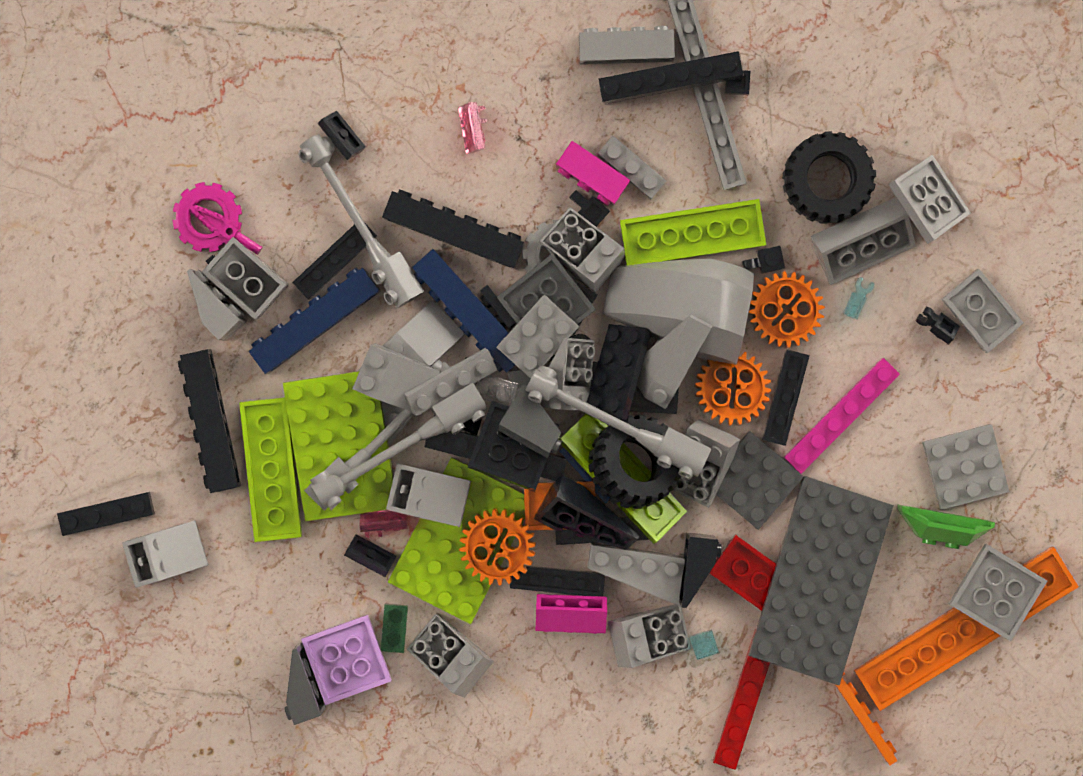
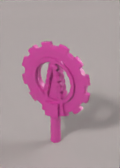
[172,182,263,255]

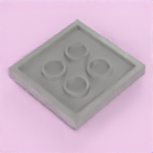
[888,155,971,244]
[922,424,1009,510]
[948,544,1047,641]

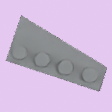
[587,543,685,605]

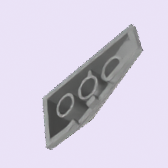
[637,315,712,409]

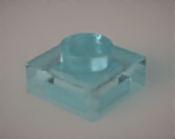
[689,630,719,660]

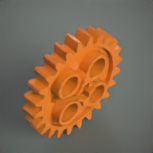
[748,271,825,348]
[694,352,771,427]
[459,508,536,586]

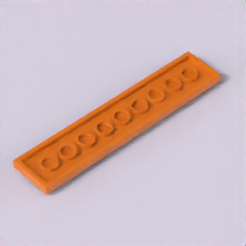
[854,546,1079,711]

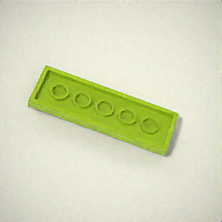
[620,199,766,266]
[239,397,302,542]
[559,414,687,544]

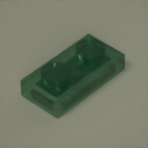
[381,603,408,653]

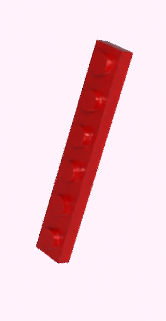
[713,628,770,770]

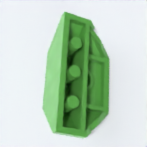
[897,504,995,549]

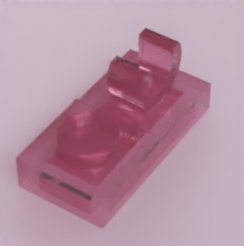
[458,102,487,153]
[359,510,408,538]

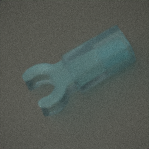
[843,277,874,320]

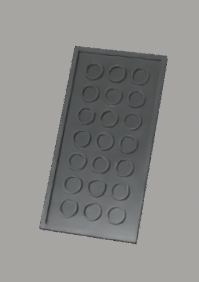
[748,476,894,686]

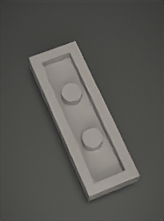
[598,136,666,199]

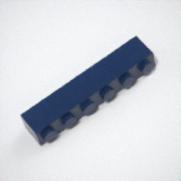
[412,249,515,373]
[248,267,381,374]

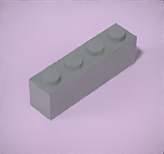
[579,26,675,65]

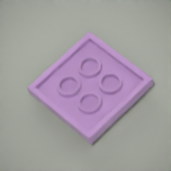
[301,614,392,705]

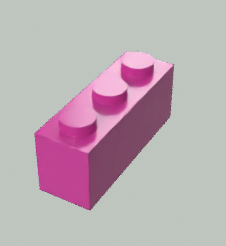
[556,141,630,206]
[535,594,607,634]

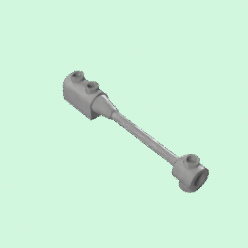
[298,134,424,308]
[304,360,450,511]
[525,366,711,479]
[310,383,487,508]

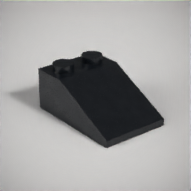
[679,532,722,608]

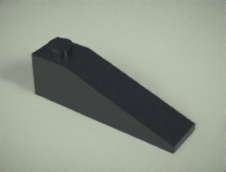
[534,475,639,550]

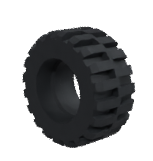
[782,131,877,224]
[588,414,681,509]

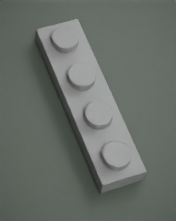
[404,348,497,416]

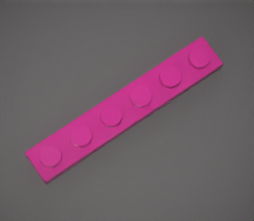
[784,358,900,474]

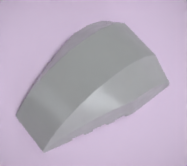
[603,259,754,365]

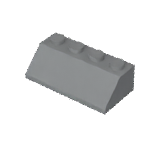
[811,197,916,285]

